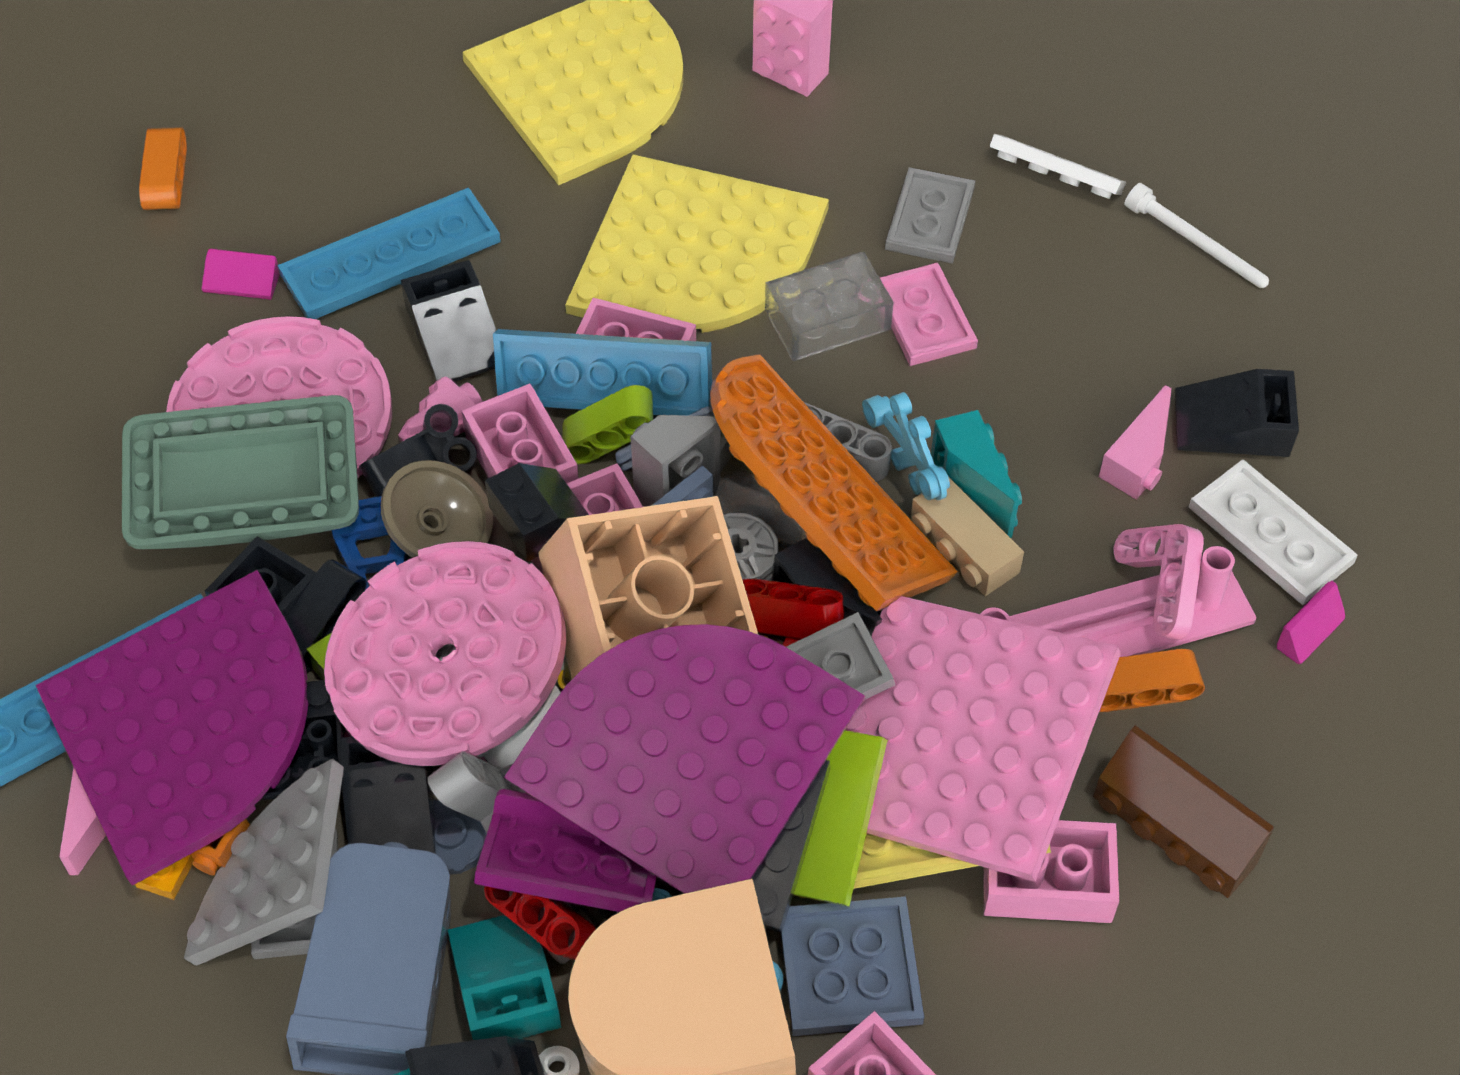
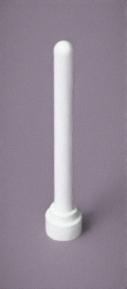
[1124,183,1269,288]

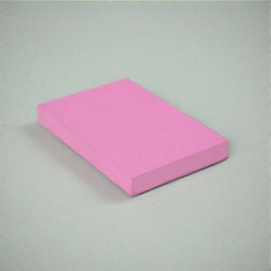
[872,263,978,366]

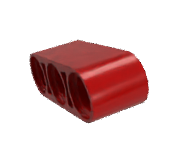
[742,578,844,639]
[484,886,596,960]

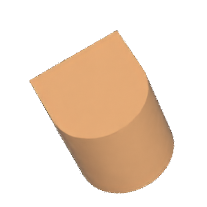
[568,879,796,1075]

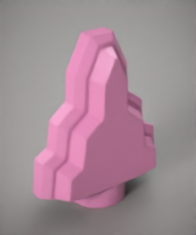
[398,376,482,442]

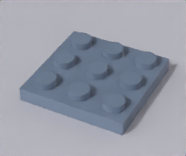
[780,897,924,1036]

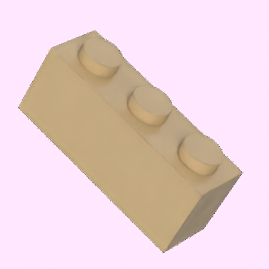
[910,477,1024,597]

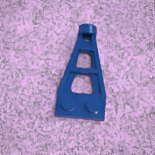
[332,496,408,589]

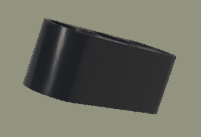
[285,559,367,674]

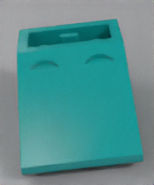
[931,410,1022,539]
[448,915,561,1040]

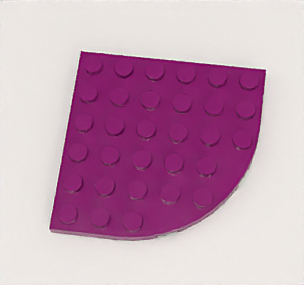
[35,570,308,886]
[504,624,865,894]

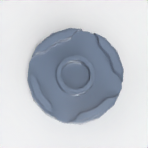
[434,798,487,874]

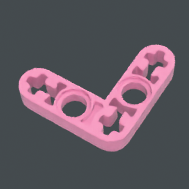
[1114,524,1204,641]

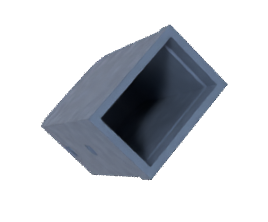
[286,842,451,1075]

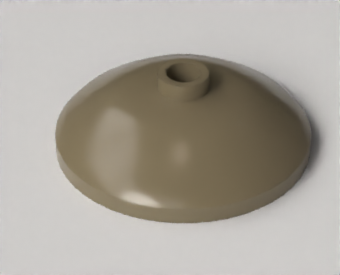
[381,460,493,557]

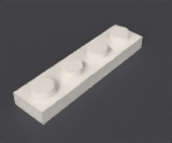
[990,134,1126,199]

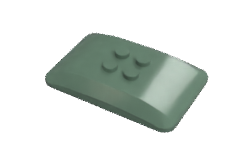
[122,395,359,549]

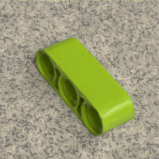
[562,385,653,464]

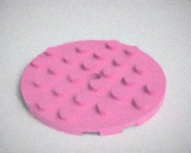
[166,317,392,478]
[324,541,566,766]

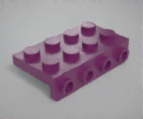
[474,789,657,912]

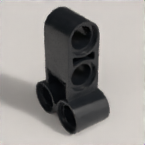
[359,404,477,497]

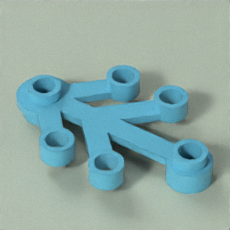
[862,392,950,500]

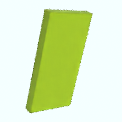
[794,730,888,907]

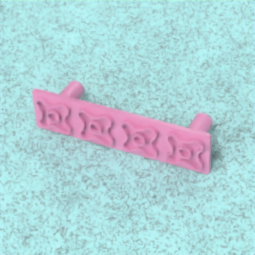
[981,546,1256,657]

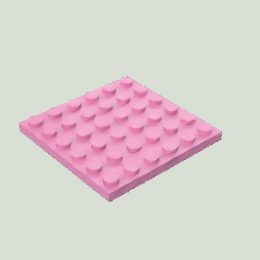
[845,596,1121,882]

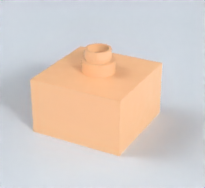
[538,496,758,679]

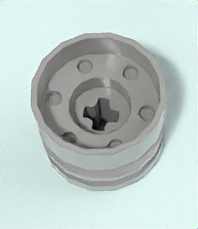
[723,513,778,581]

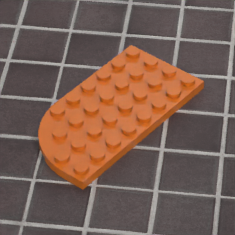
[710,354,958,611]

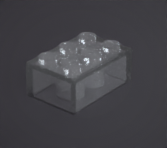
[765,251,894,361]

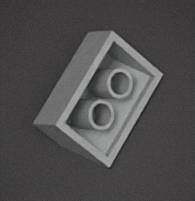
[631,415,720,507]

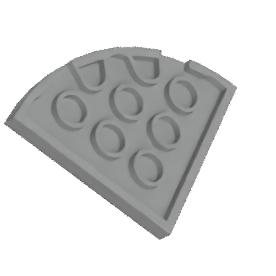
[184,759,344,966]

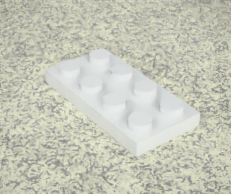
[1189,459,1358,605]

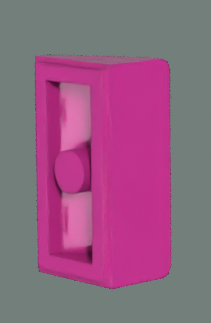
[202,249,280,300]
[1277,580,1345,664]

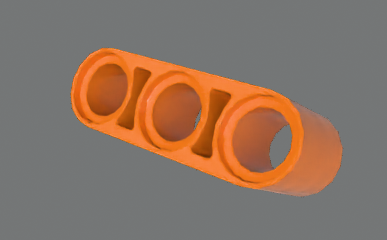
[139,127,187,210]
[1099,649,1205,712]

